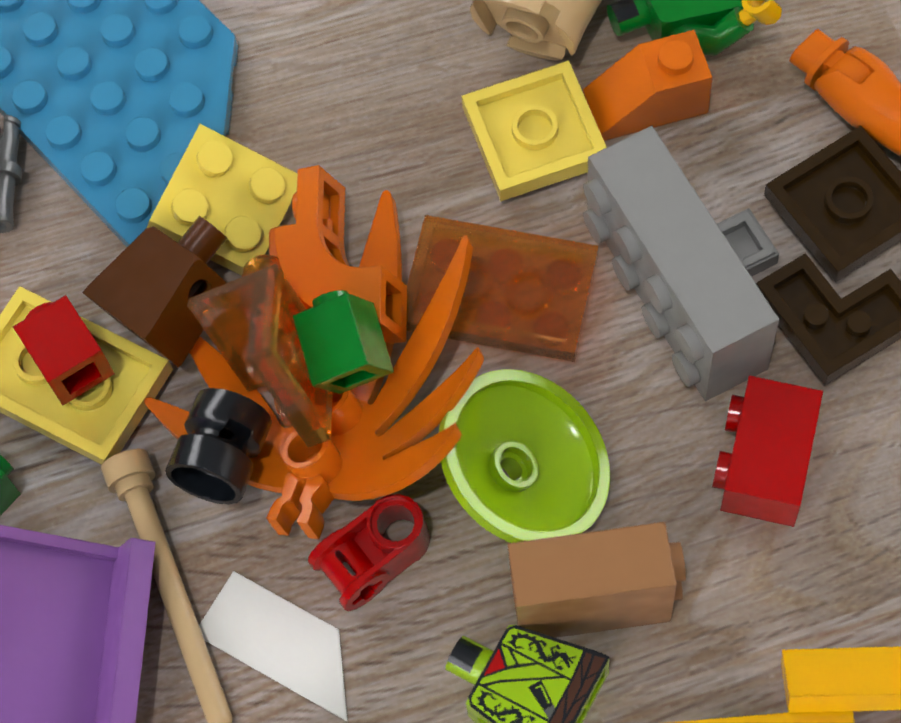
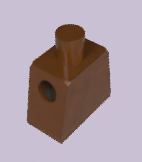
[82,216,228,367]

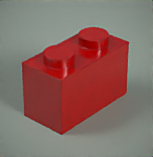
[712,375,823,527]

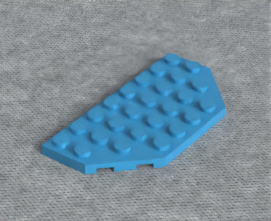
[0,0,238,247]

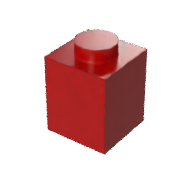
[13,295,115,406]

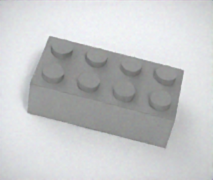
[583,126,779,402]

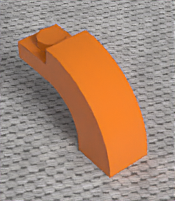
[275,165,407,343]

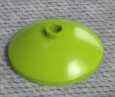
[439,369,610,543]

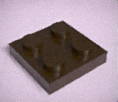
[764,126,901,282]

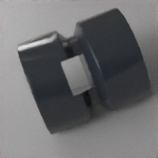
[165,388,272,505]

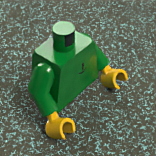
[607,0,782,56]

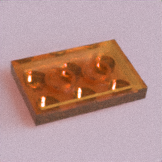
[407,215,599,362]

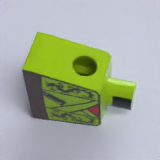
[445,625,610,723]

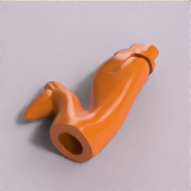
[789,29,901,157]

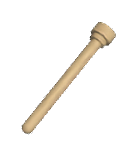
[101,448,233,723]

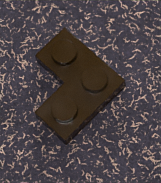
[756,253,901,385]

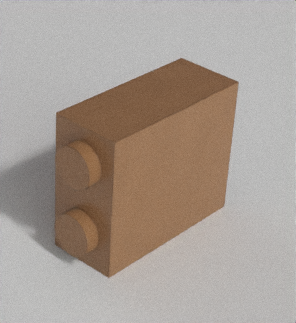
[507,522,686,638]

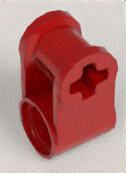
[308,494,430,611]

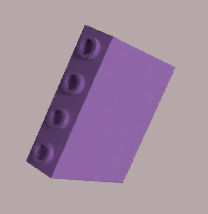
[0,525,156,723]

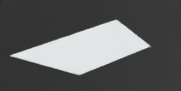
[199,571,348,722]

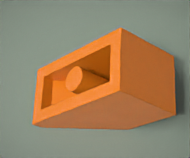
[583,30,713,141]

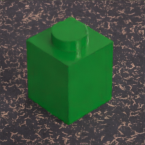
[293,290,394,394]

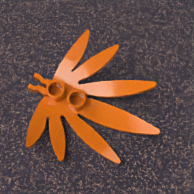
[144,190,484,539]

